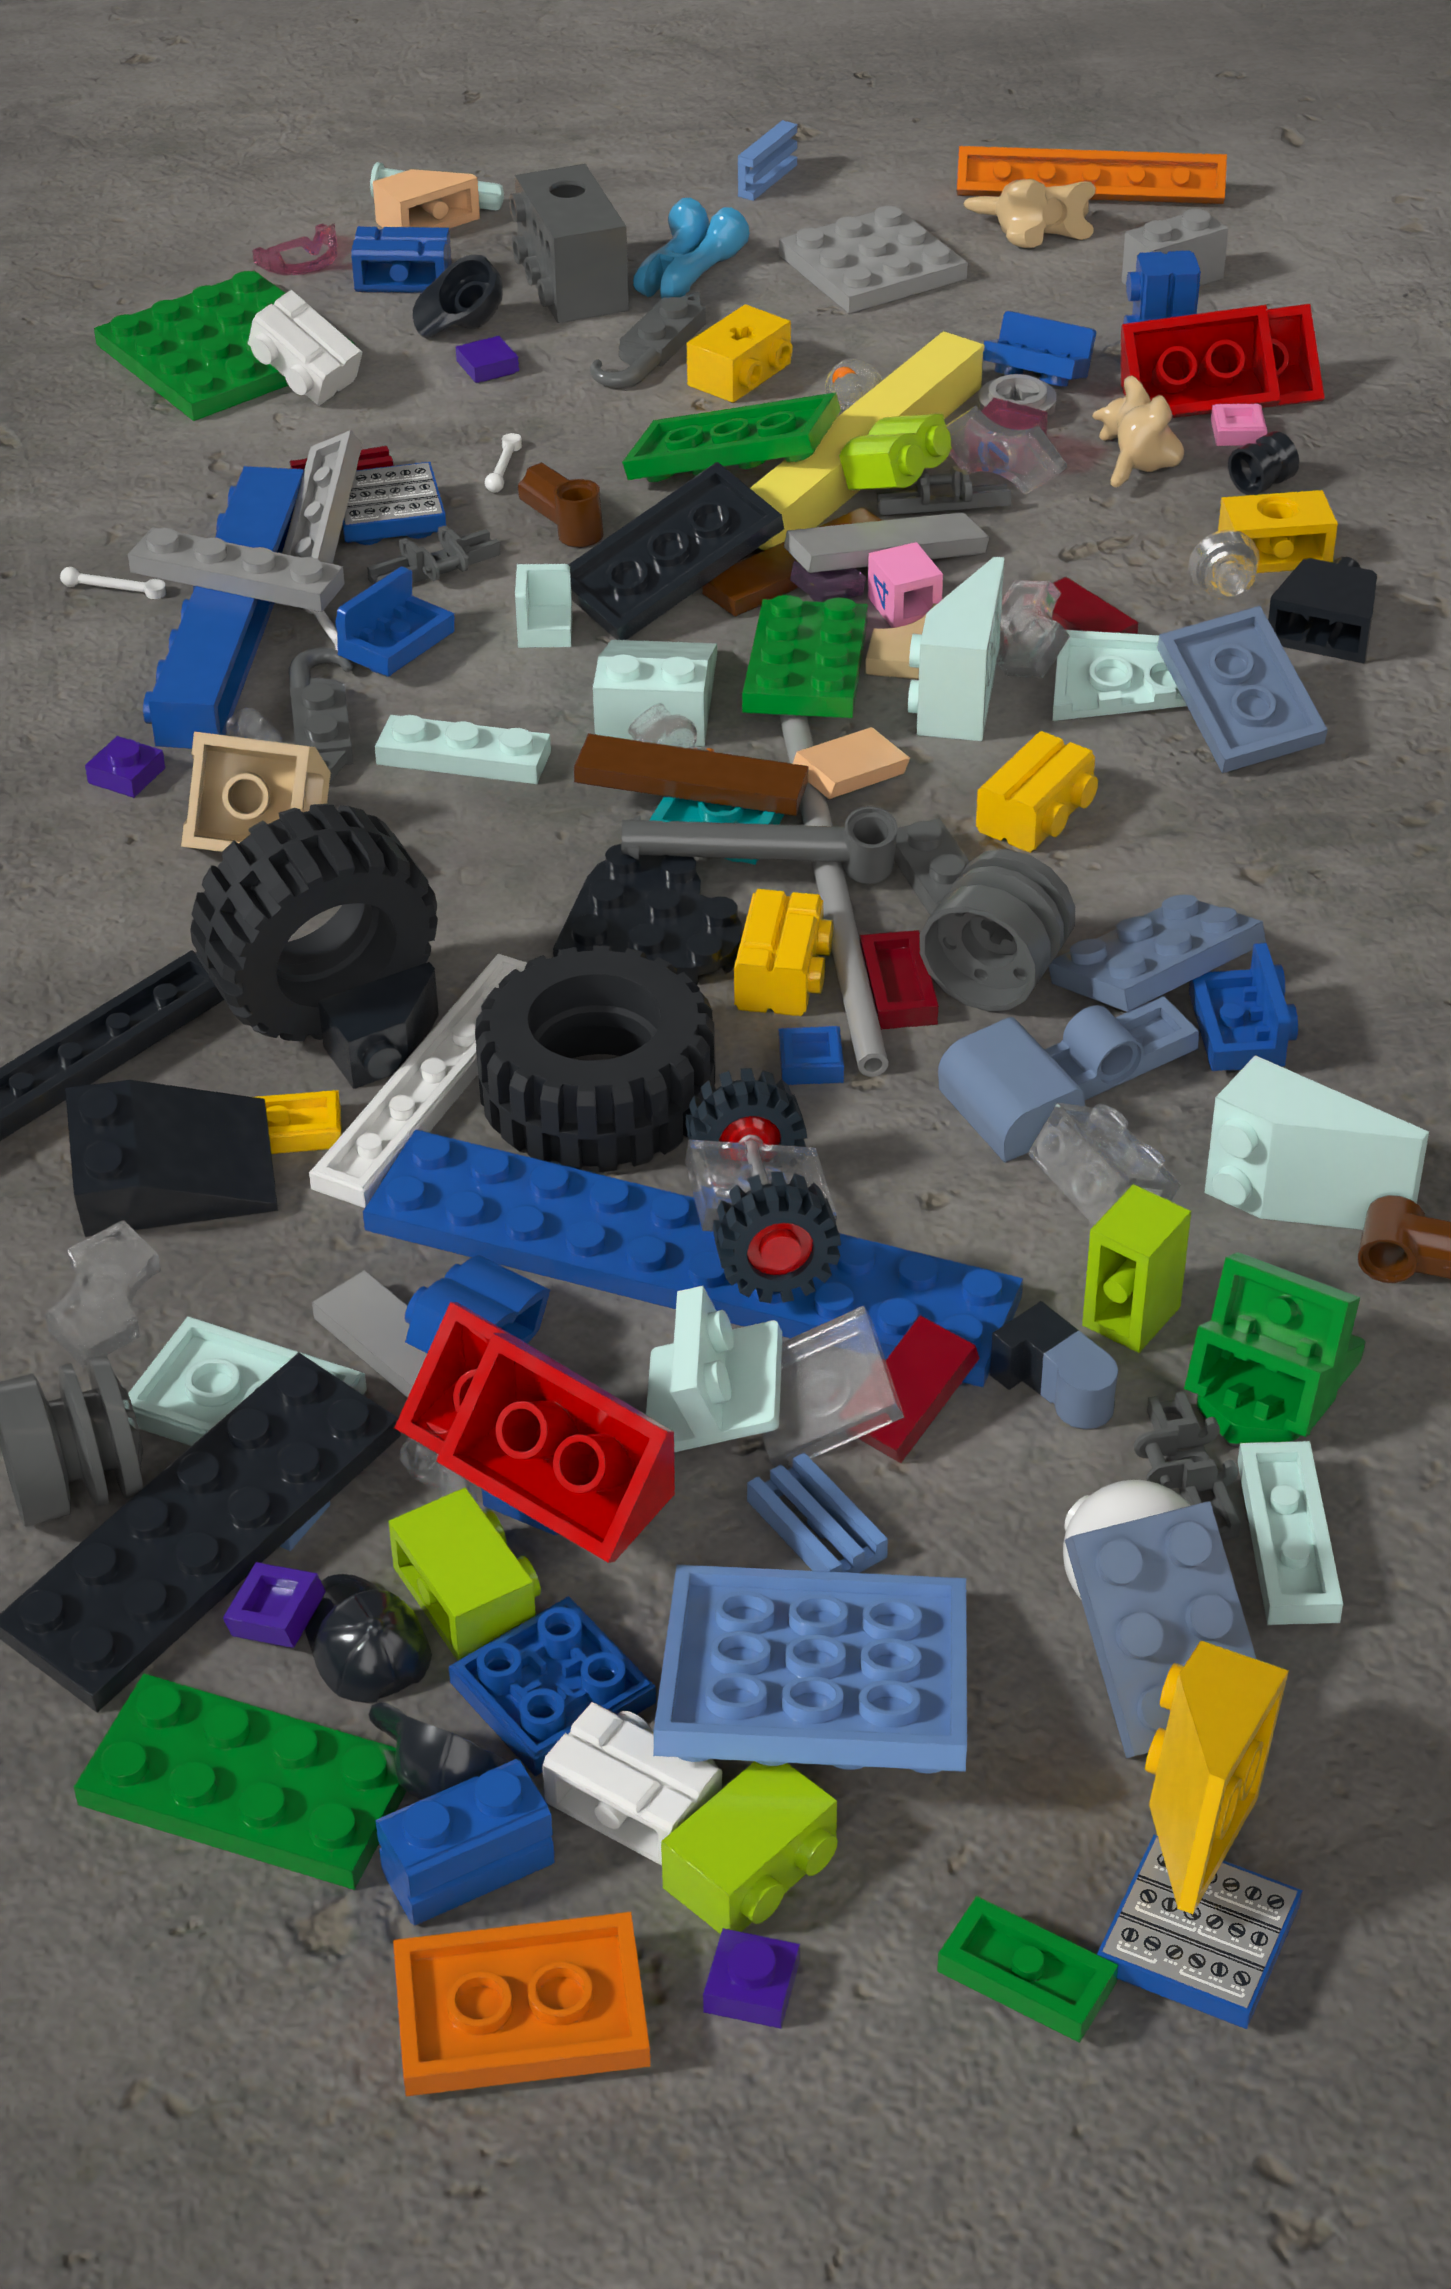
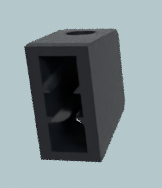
[1268,557,1377,664]

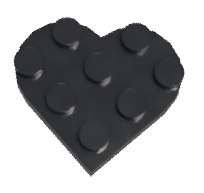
[553,844,743,985]

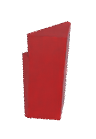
[1121,304,1325,418]
[394,1302,675,1563]

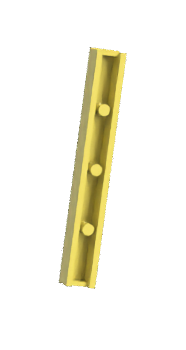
[750,331,985,551]

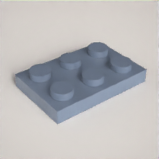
[1157,606,1328,773]
[1049,895,1266,1012]
[1064,1501,1256,1758]

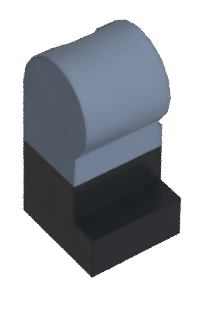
[990,1301,1118,1429]

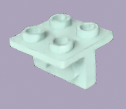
[646,1286,782,1452]

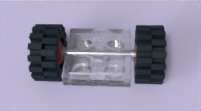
[685,1068,841,1303]

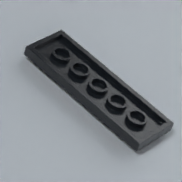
[0,1352,401,1713]

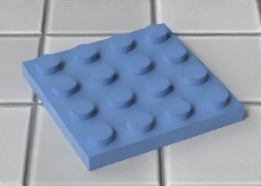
[653,1565,967,1774]

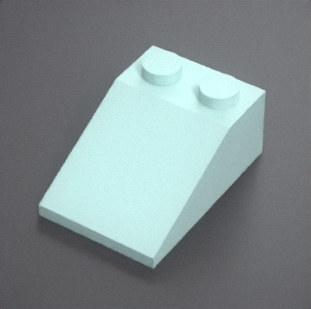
[908,557,1005,741]
[593,640,717,747]
[1205,1055,1429,1230]

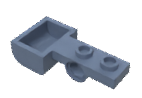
[938,996,1199,1163]

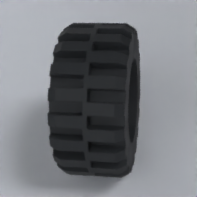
[190,804,438,1042]
[475,946,715,1172]

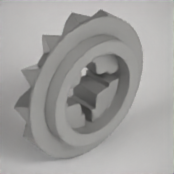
[979,374,1057,427]

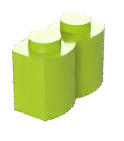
[839,414,952,490]

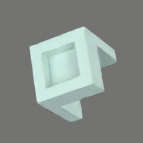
[515,564,573,648]

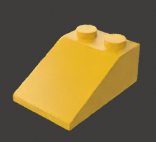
[1145,1641,1289,1914]

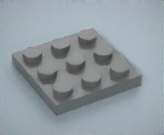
[779,206,968,314]

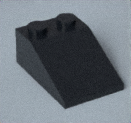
[65,1080,278,1237]

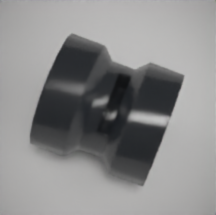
[1228,431,1300,495]

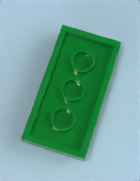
[622,392,841,482]
[742,595,868,718]
[74,1673,407,1890]

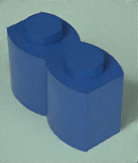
[405,1255,550,1353]

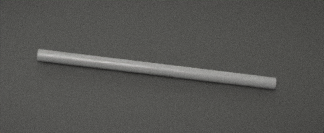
[779,714,888,1077]

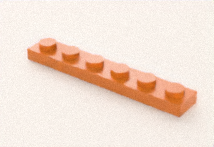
[957,146,1227,204]

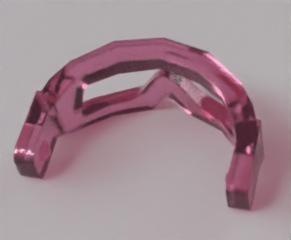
[252,223,338,275]

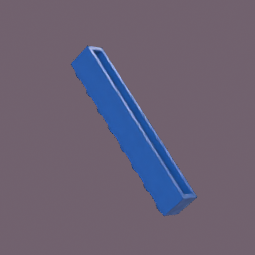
[143,466,304,749]

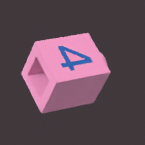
[868,542,943,628]

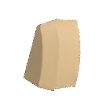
[181,732,331,852]

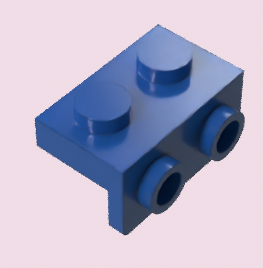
[983,311,1096,386]
[336,566,454,677]
[1189,943,1298,1071]

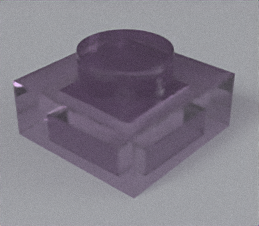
[790,561,866,602]

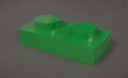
[937,1896,1118,2043]

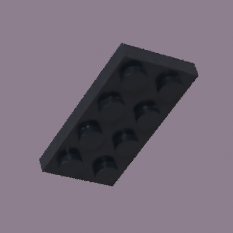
[568,462,785,640]

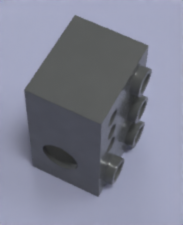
[509,164,629,323]

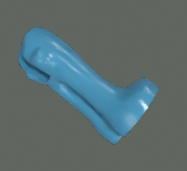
[633,198,750,298]

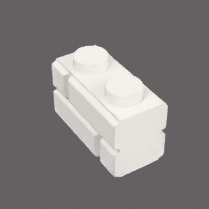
[248,290,363,406]
[542,1702,722,1866]

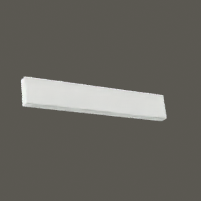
[309,954,527,1208]

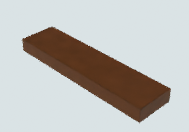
[702,507,883,617]
[574,733,809,816]

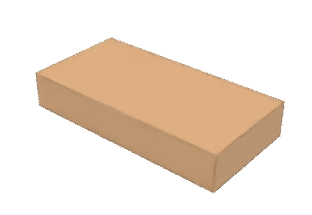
[792,727,910,799]

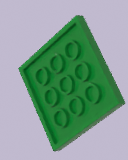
[94,270,355,421]

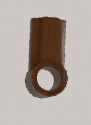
[518,462,603,547]
[1357,1195,1451,1283]

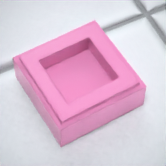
[1211,404,1267,446]

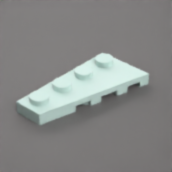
[1053,630,1187,721]

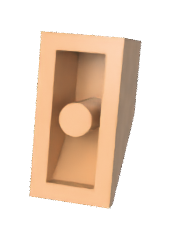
[373,169,480,229]

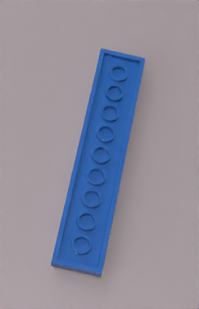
[363,1129,1023,1387]

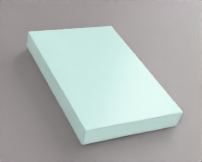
[128,1316,367,1446]

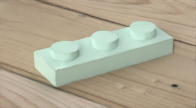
[375,715,551,784]
[1238,1441,1343,1625]

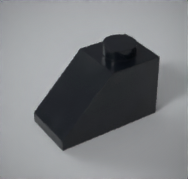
[318,962,439,1089]

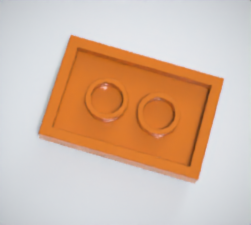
[393,1912,651,2097]

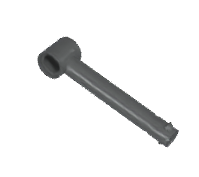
[621,806,898,884]

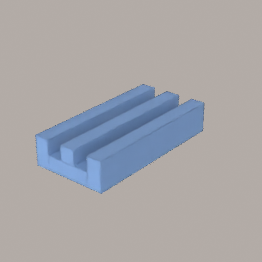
[738,120,797,201]
[747,1452,888,1573]

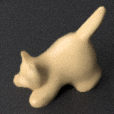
[964,179,1096,248]
[1092,376,1184,488]

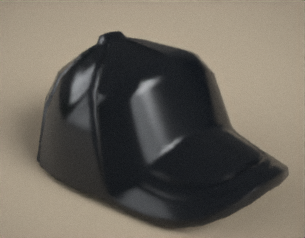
[413,255,503,338]
[304,1574,432,1703]
[368,1702,509,1800]

